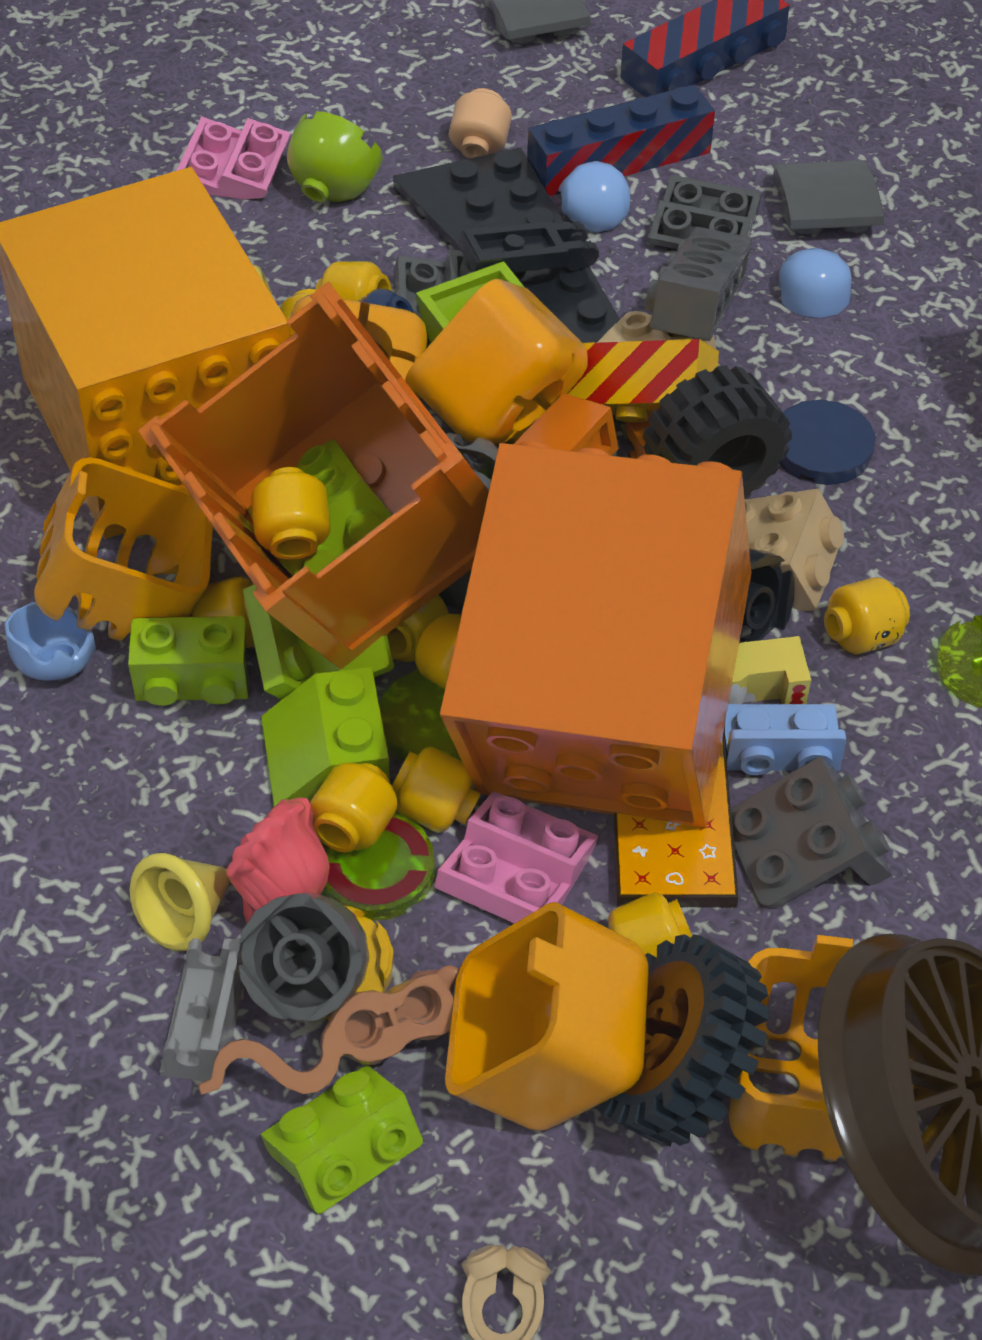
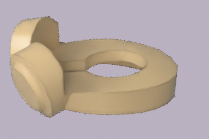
[461,1244,551,1340]

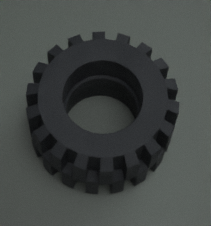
[643,365,792,499]

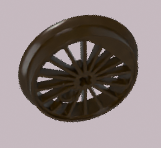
[818,933,982,1276]

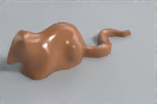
[198,965,459,1095]

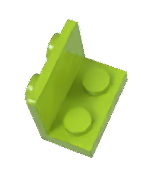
[243,585,394,700]

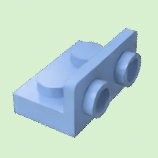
[724,704,846,775]

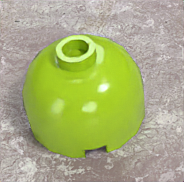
[287,111,383,202]

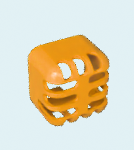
[34,457,213,641]
[729,935,913,1161]

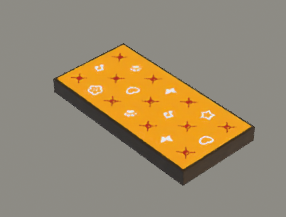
[613,732,739,908]

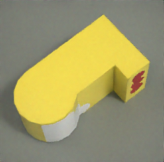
[728,636,811,704]

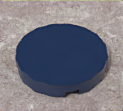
[779,399,876,485]

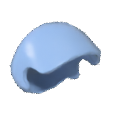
[558,161,630,233]
[778,248,852,318]
[4,602,96,681]

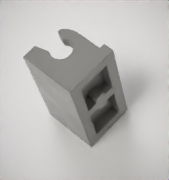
[160,938,244,1081]

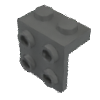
[731,756,892,909]

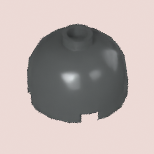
[238,892,370,1022]

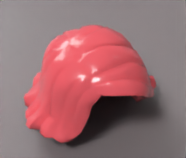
[226,797,330,924]

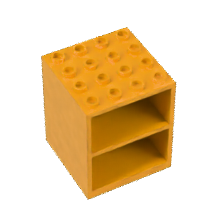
[0,166,290,539]

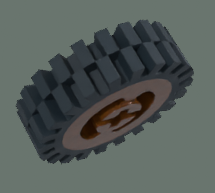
[598,934,769,1147]

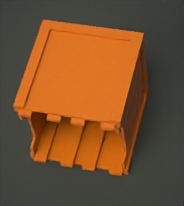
[138,281,489,670]

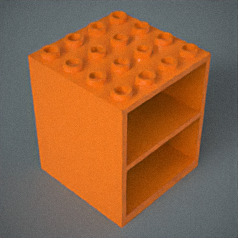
[440,441,751,829]

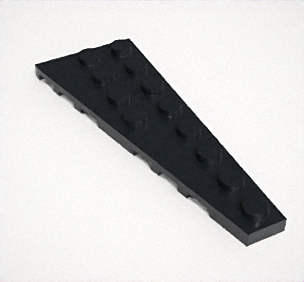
[393,147,620,343]

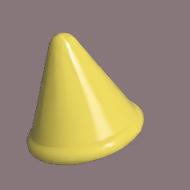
[129,853,230,951]

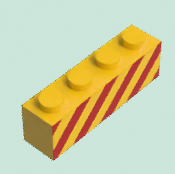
[567,339,719,423]

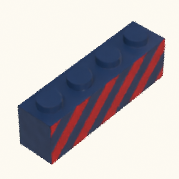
[620,0,790,97]
[527,84,715,196]

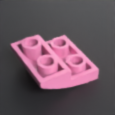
[176,116,291,199]
[435,791,598,923]

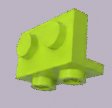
[128,616,249,706]
[260,1065,423,1214]

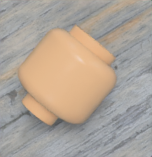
[449,88,512,159]

